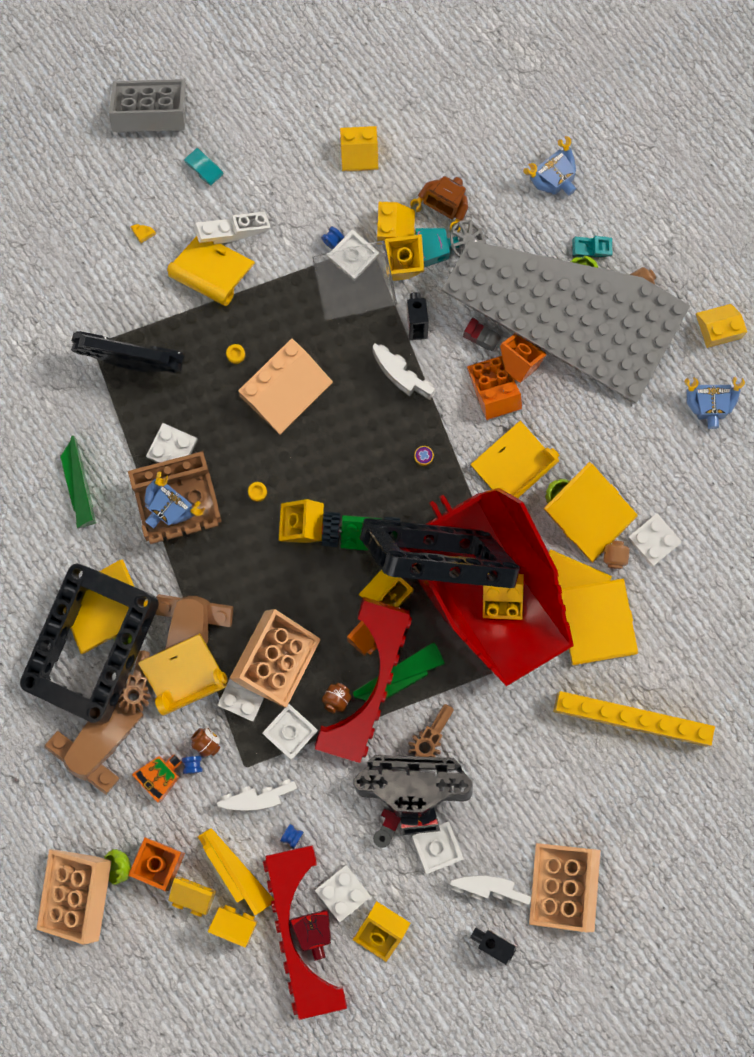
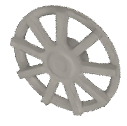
[450,220,486,258]

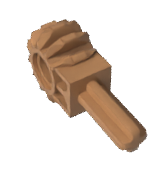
[118,650,150,714]
[408,704,454,757]

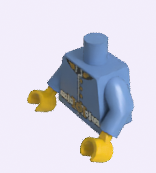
[523,136,577,196]
[684,376,745,429]
[144,472,205,529]

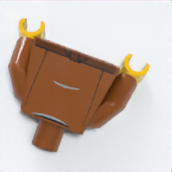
[410,176,468,233]

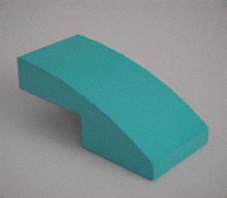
[184,148,224,186]
[572,236,613,257]

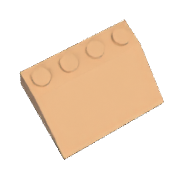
[238,339,333,435]
[229,609,321,708]
[529,843,601,932]
[36,849,111,945]

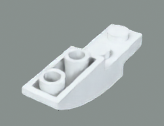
[194,212,271,244]
[373,343,435,400]
[217,779,298,811]
[449,875,531,907]

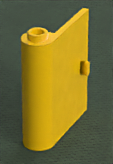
[167,236,255,306]
[470,420,559,498]
[138,633,228,716]

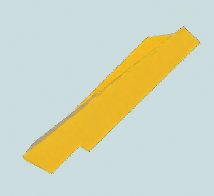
[198,828,274,915]

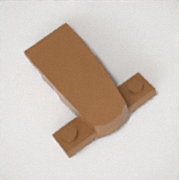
[155,594,233,659]
[44,701,143,795]

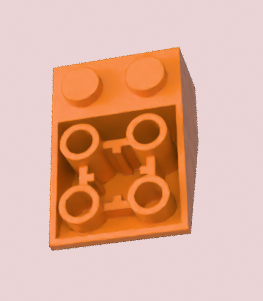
[467,356,522,420]

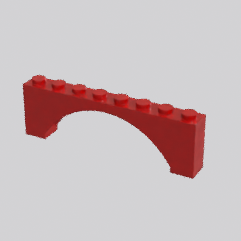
[315,597,412,763]
[263,845,347,1020]

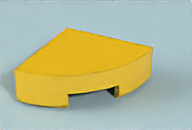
[130,224,156,244]

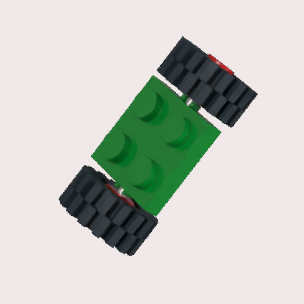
[322,512,400,550]

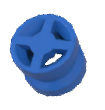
[321,226,344,250]
[182,756,203,774]
[280,824,304,849]

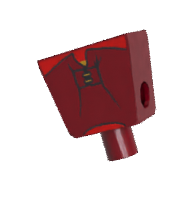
[290,909,331,961]

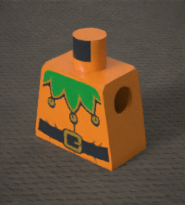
[132,754,182,803]

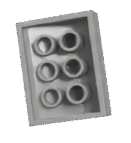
[109,79,186,133]

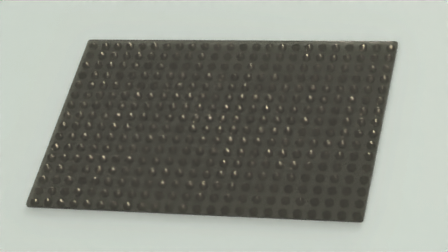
[97,259,493,767]

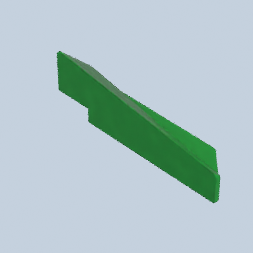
[60,435,96,529]
[353,642,445,701]

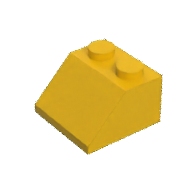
[340,126,378,171]
[377,201,415,245]
[385,234,424,281]
[696,304,747,348]
[279,499,324,543]
[168,876,216,917]
[353,901,411,962]
[208,904,258,948]

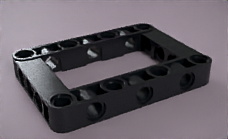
[359,518,520,588]
[20,563,159,724]

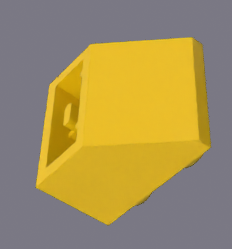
[359,570,414,607]
[483,573,524,620]

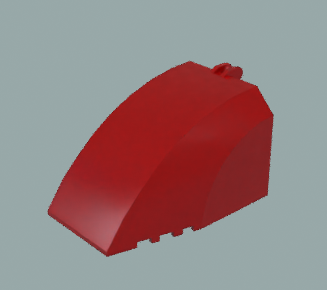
[399,488,574,687]

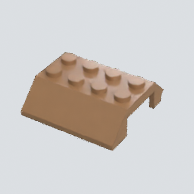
[128,451,222,544]

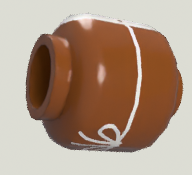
[322,683,351,713]
[191,728,220,757]

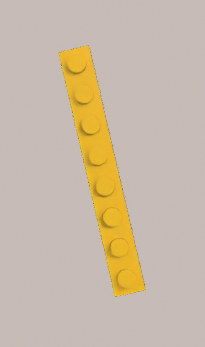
[553,691,715,747]

